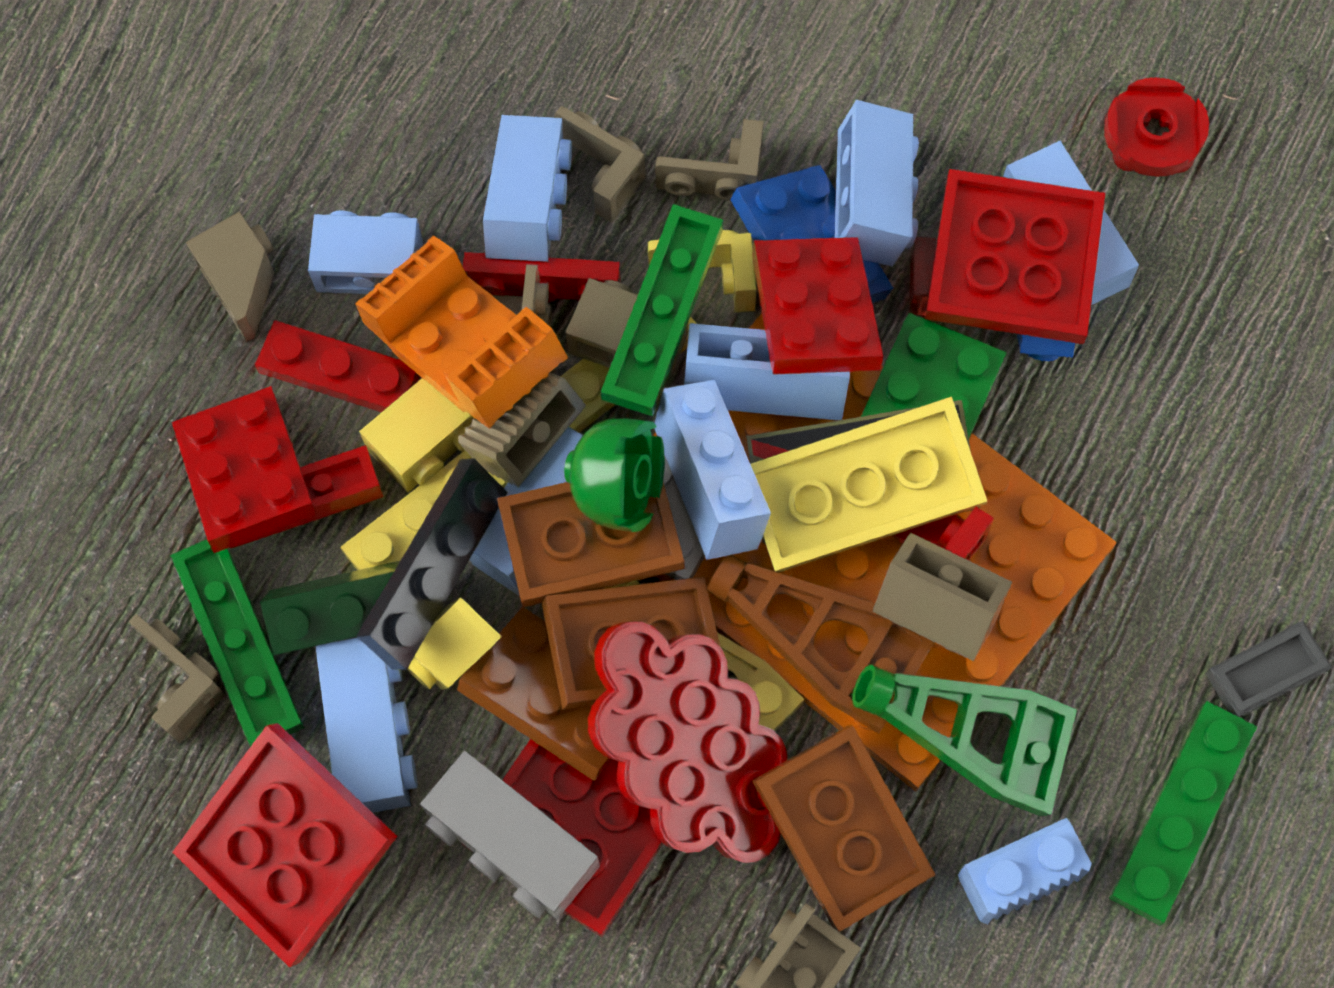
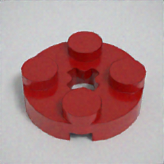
[1104,77,1209,177]

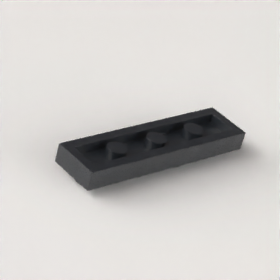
[356,458,508,670]

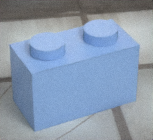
[308,211,423,294]

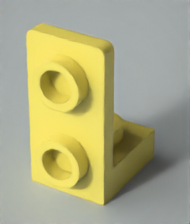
[648,230,756,312]

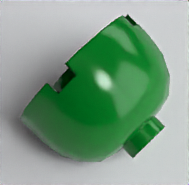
[564,419,665,532]

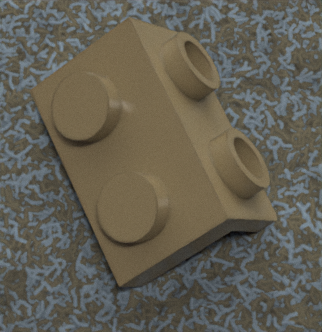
[736,903,861,988]

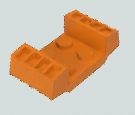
[355,236,568,429]

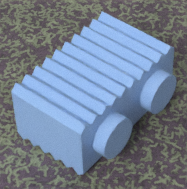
[958,818,1092,924]

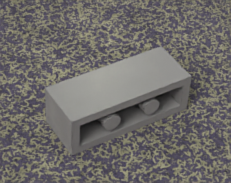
[420,750,600,920]

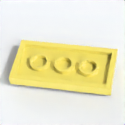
[751,397,988,573]

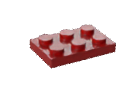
[752,237,883,375]
[172,386,317,553]

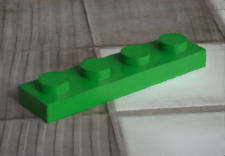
[601,204,724,416]
[170,539,305,747]
[1109,701,1257,926]

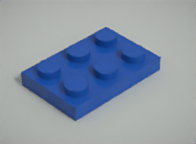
[730,165,893,303]

